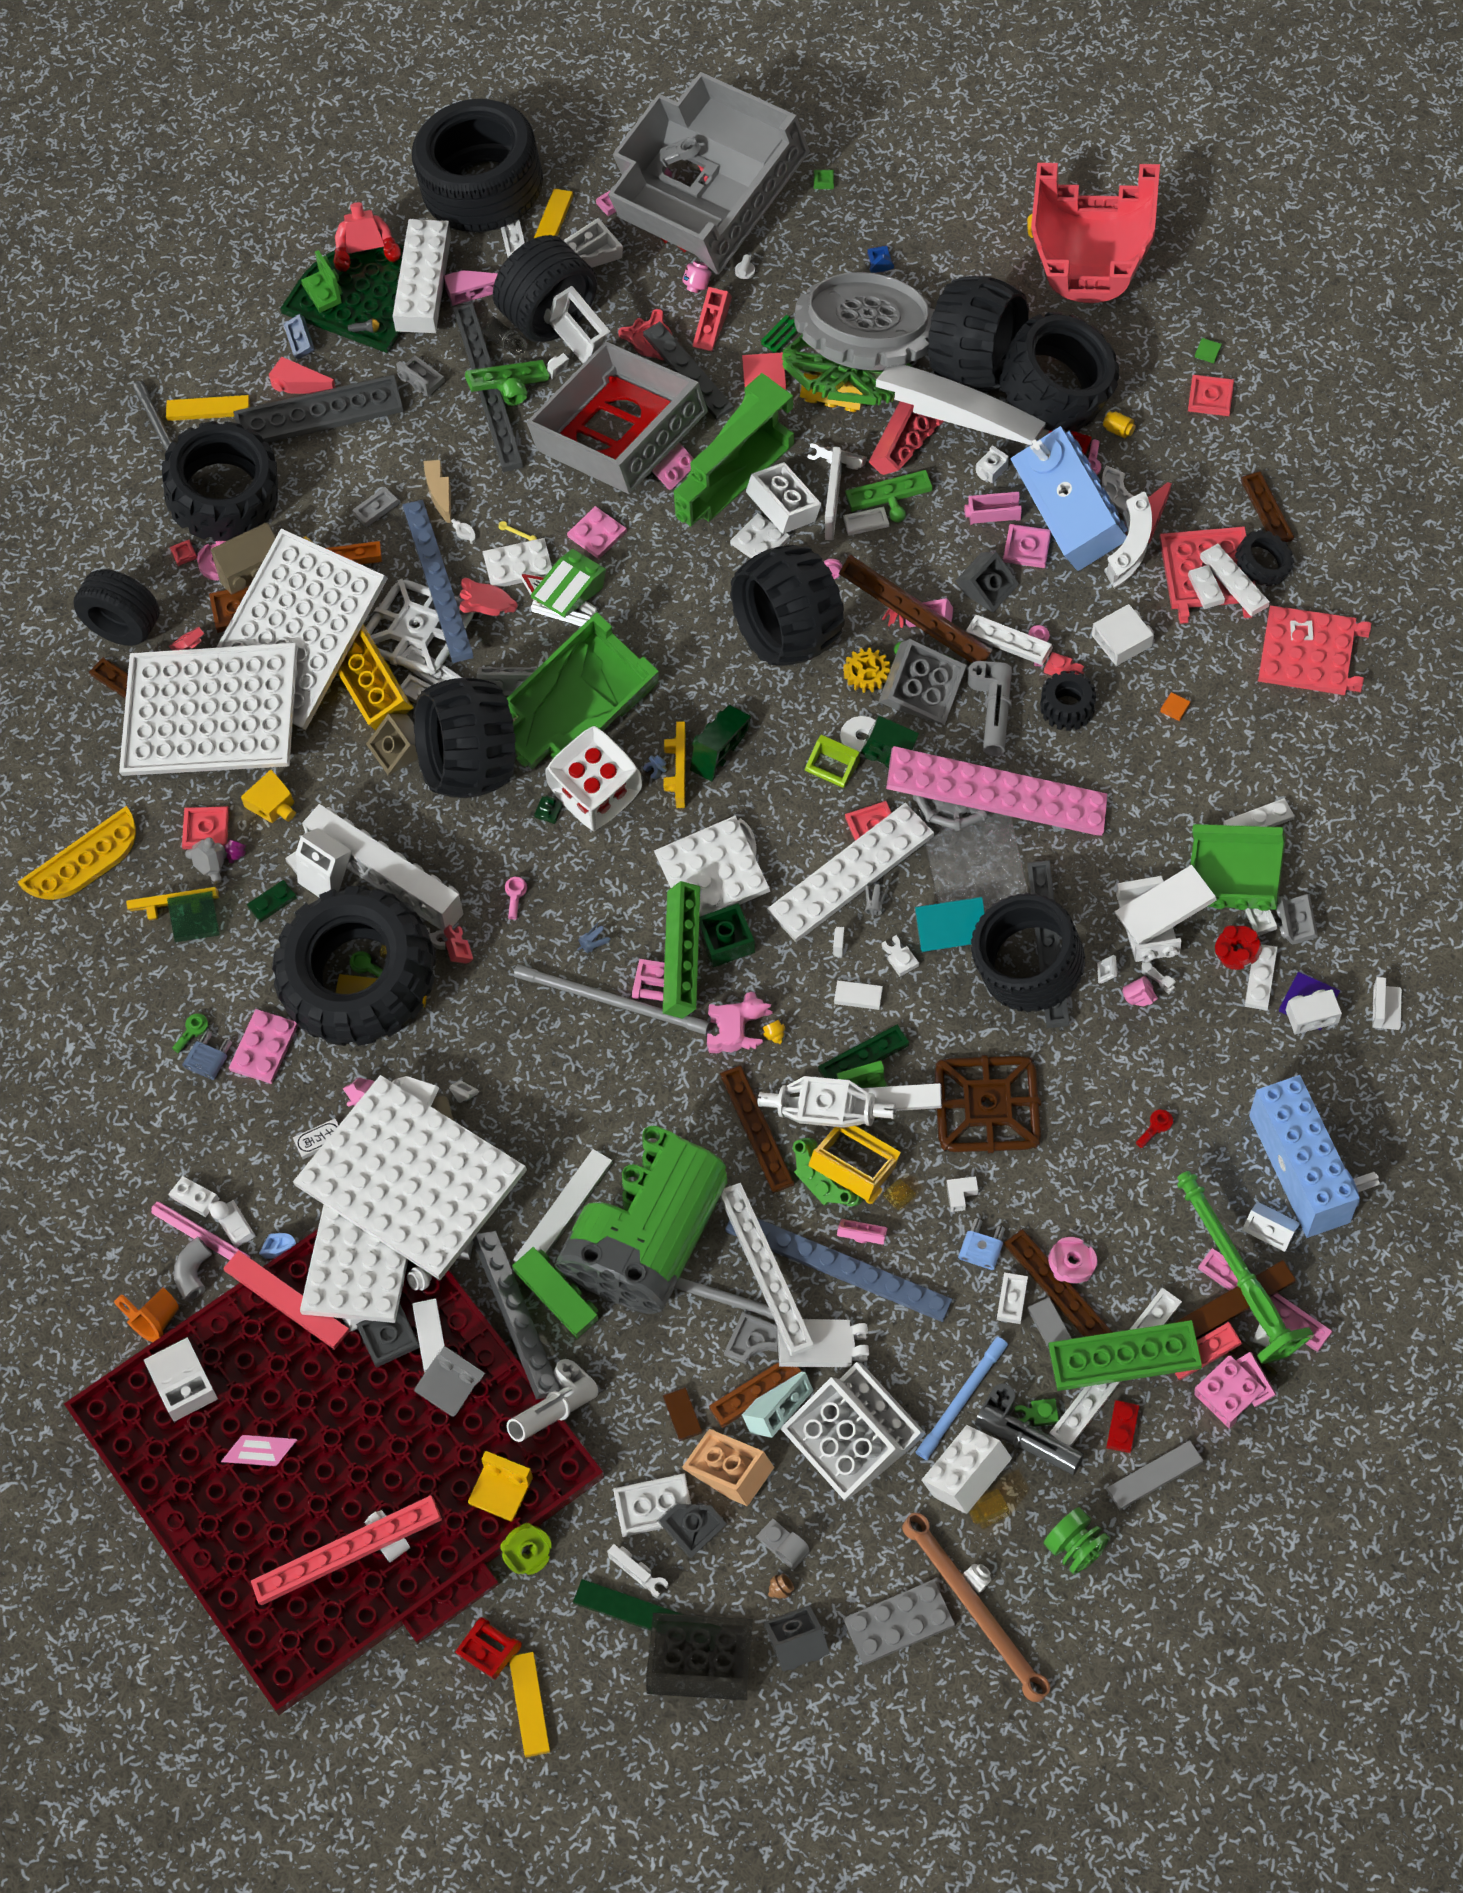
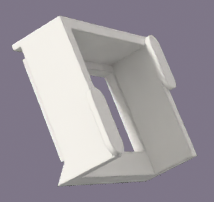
[544,286,611,363]

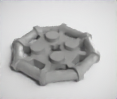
[913,759,988,832]

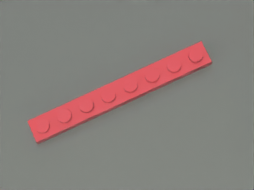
[251,1496,442,1605]

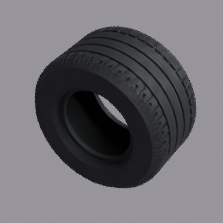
[412,99,543,232]

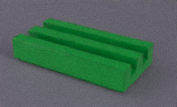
[761,314,799,353]

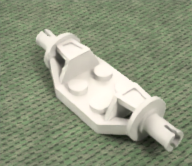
[758,1076,897,1128]

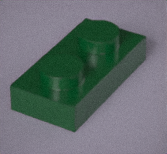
[247,880,297,923]

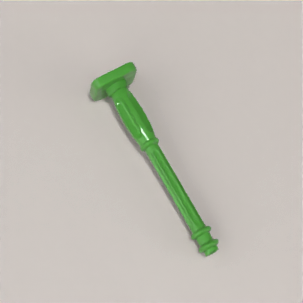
[1177,1171,1314,1364]

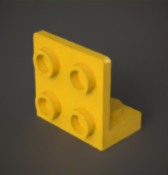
[468,1451,533,1521]

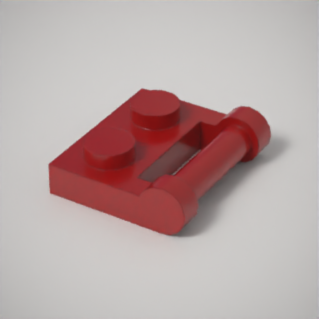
[455,1617,522,1680]

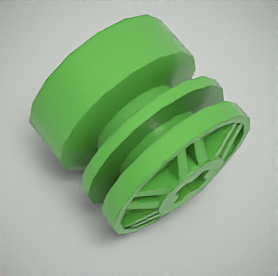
[1043,1507,1110,1575]

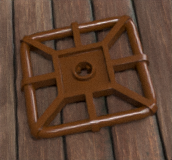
[935,1055,1041,1154]

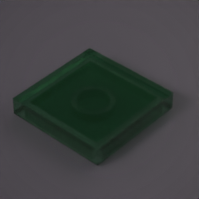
[167,891,220,942]

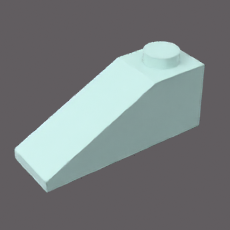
[742,1372,813,1438]

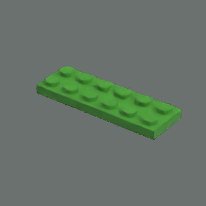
[1048,1320,1202,1391]

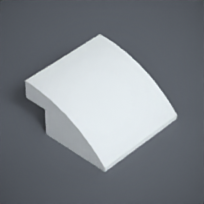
[780,1362,926,1500]

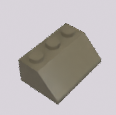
[211,523,276,594]

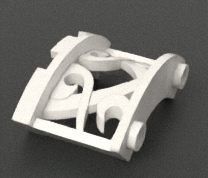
[1104,492,1152,589]

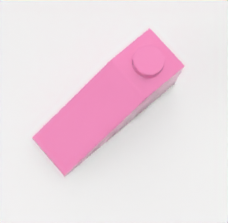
[444,270,497,306]

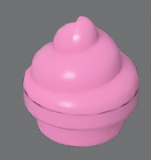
[824,558,842,579]

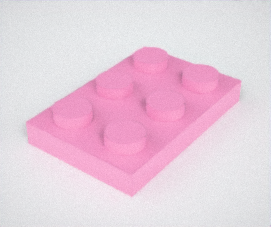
[229,1009,298,1084]

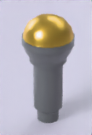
[348,319,379,333]

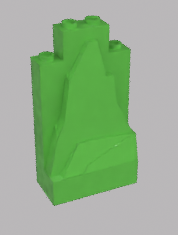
[674,373,794,527]
[507,612,659,770]

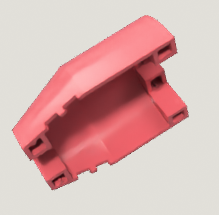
[1031,163,1160,303]

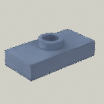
[284,314,315,359]

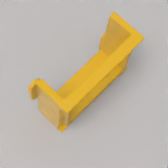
[808,1126,901,1204]

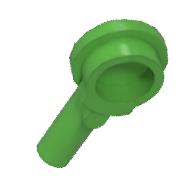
[350,951,383,977]
[172,1014,208,1053]

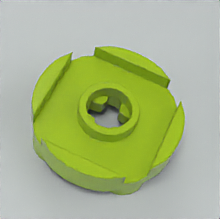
[501,1523,551,1575]

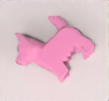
[707,992,773,1053]

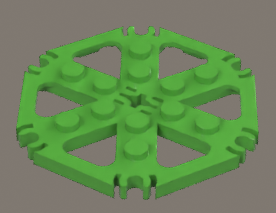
[782,334,913,405]

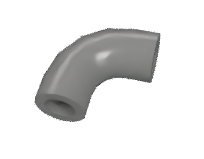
[174,1236,212,1302]

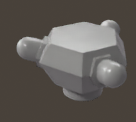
[185,837,227,884]

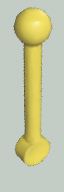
[499,521,537,541]

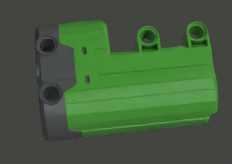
[555,1125,727,1314]

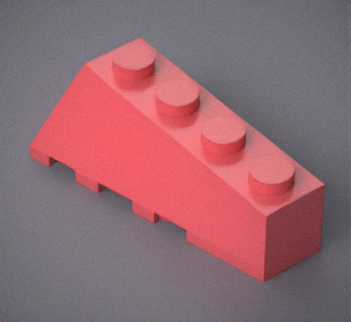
[869,401,943,475]

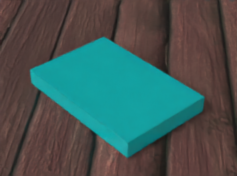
[915,897,985,952]

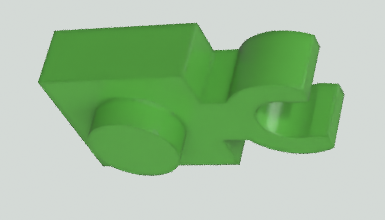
[1014,1398,1059,1427]

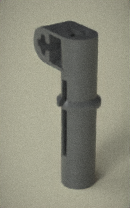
[975,1384,1084,1475]

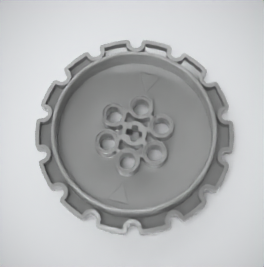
[794,272,935,370]

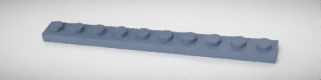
[402,500,473,663]
[725,1218,952,1322]

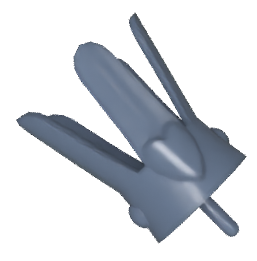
[577,922,611,954]

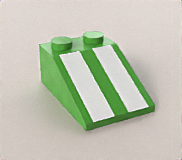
[531,549,606,618]

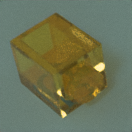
[969,1489,1010,1529]

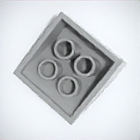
[879,639,967,725]

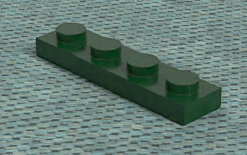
[818,1024,909,1079]

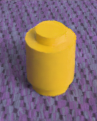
[1103,411,1136,439]

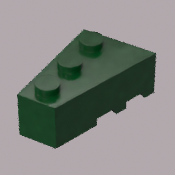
[690,705,751,782]

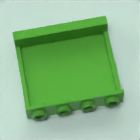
[1190,824,1285,911]

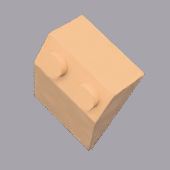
[682,1429,775,1506]

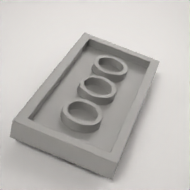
[843,1579,955,1666]

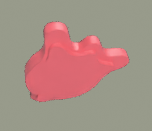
[618,309,672,360]
[459,578,518,616]

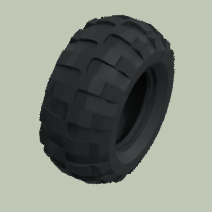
[272,886,436,1046]

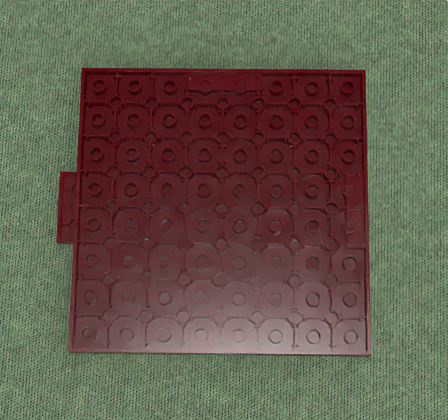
[64,1229,604,1716]

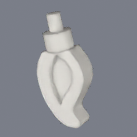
[451,519,475,544]

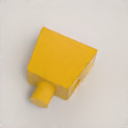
[241,770,296,823]

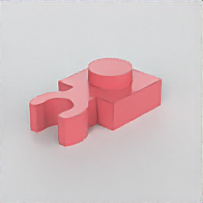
[444,925,473,964]

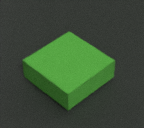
[814,170,834,189]
[1195,338,1222,363]

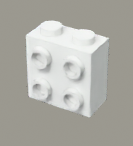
[1092,604,1154,666]

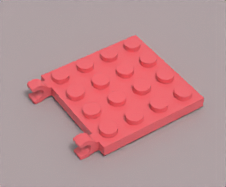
[1159,527,1256,624]
[1258,605,1371,695]

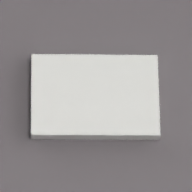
[613,1473,691,1537]

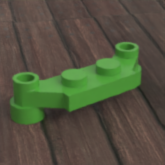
[793,1138,863,1206]

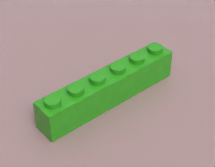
[663,881,700,1019]

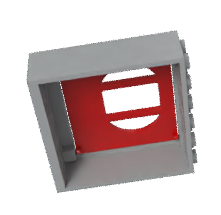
[526,341,708,494]

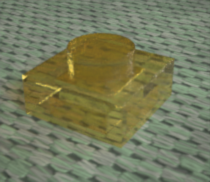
[883,1178,916,1212]

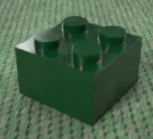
[860,716,919,768]
[699,903,755,967]

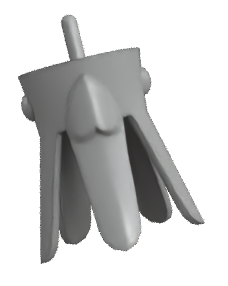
[864,884,888,919]

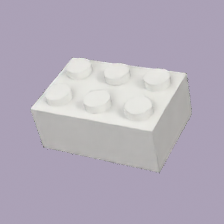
[746,462,821,534]
[922,1425,1012,1514]

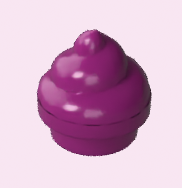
[224,839,246,863]

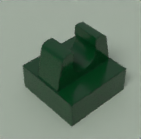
[534,795,563,824]

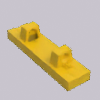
[663,722,686,808]
[126,887,219,920]

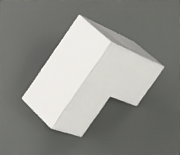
[946,1177,978,1212]

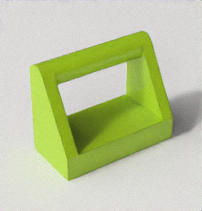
[805,735,860,788]

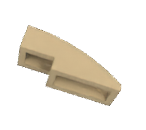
[424,460,451,523]

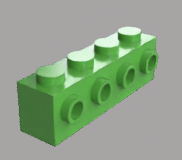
[512,1247,598,1339]

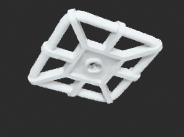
[365,579,475,675]

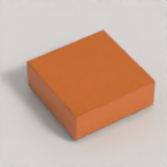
[1160,692,1190,721]

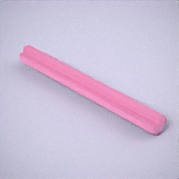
[151,1202,251,1260]

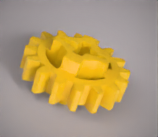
[843,648,890,693]

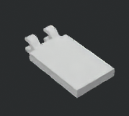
[777,1319,869,1367]

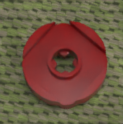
[1215,925,1262,970]

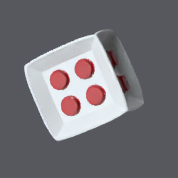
[545,726,642,831]

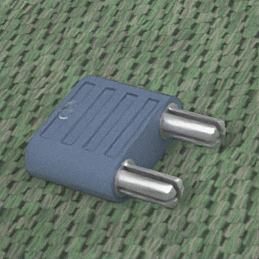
[182,1031,232,1080]

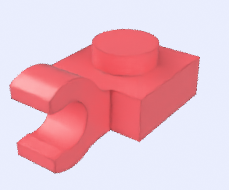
[1044,652,1084,675]

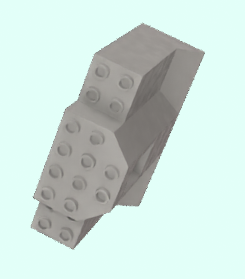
[608,72,810,275]

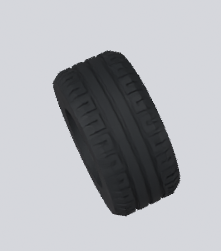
[73,569,160,646]

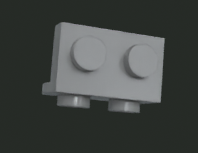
[396,355,445,397]
[1276,894,1318,944]

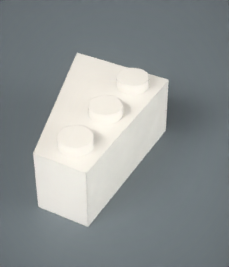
[563,218,623,268]

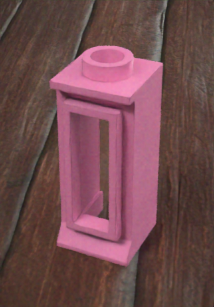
[964,492,1022,525]

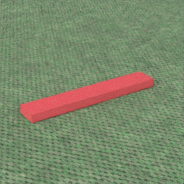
[223,1250,350,1350]

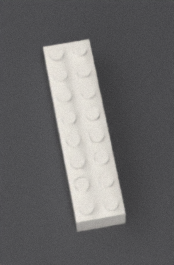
[302,804,463,930]

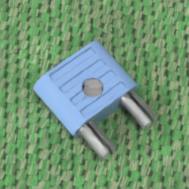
[958,1218,1005,1270]

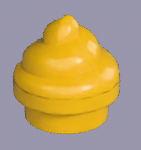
[762,1020,785,1044]

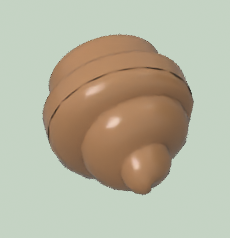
[768,1573,794,1599]

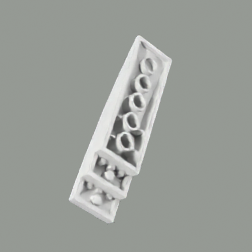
[876,364,1046,445]

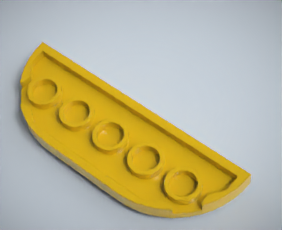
[18,806,136,900]

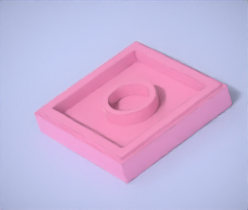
[1003,524,1051,568]

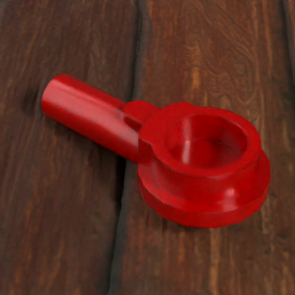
[1136,1109,1173,1148]

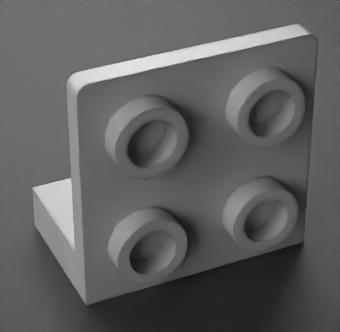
[414,1346,485,1417]

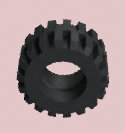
[1040,671,1096,731]

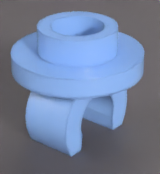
[643,755,667,779]

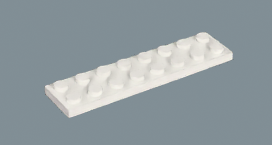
[767,803,934,942]

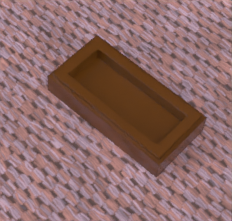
[663,1388,702,1442]

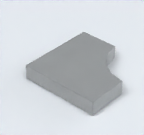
[724,1312,778,1364]

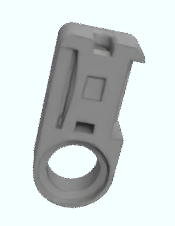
[660,137,700,167]

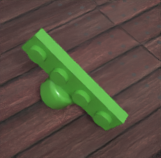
[465,360,549,406]

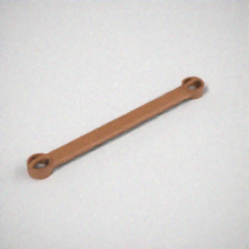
[902,1513,1050,1702]

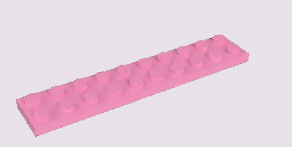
[886,746,1107,836]

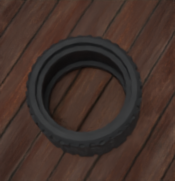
[493,235,597,342]
[971,893,1085,1012]

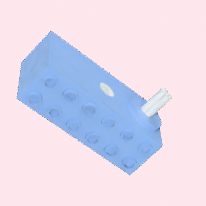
[1010,426,1128,571]
[1249,1075,1380,1238]

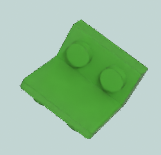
[301,250,342,313]
[837,1061,887,1118]

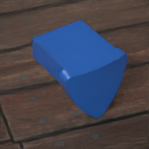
[867,246,894,273]

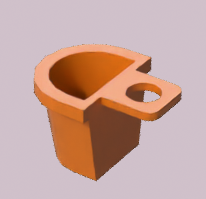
[114,1287,179,1342]

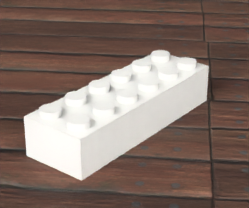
[393,219,451,333]

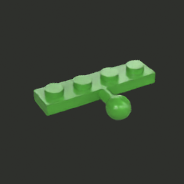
[845,470,932,523]

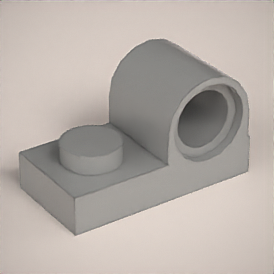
[756,1519,810,1570]

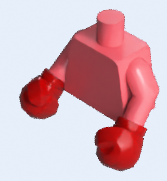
[333,202,401,272]

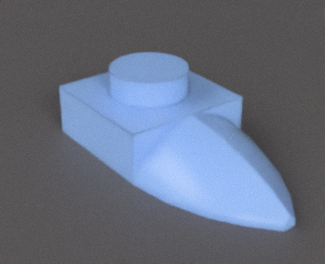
[259,1233,296,1259]

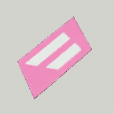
[221,1435,297,1466]

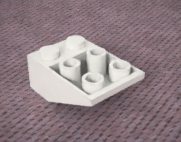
[296,828,352,898]
[144,1337,218,1422]

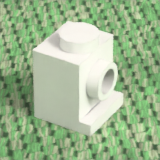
[976,445,1009,483]

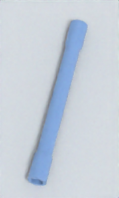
[915,1337,1008,1460]

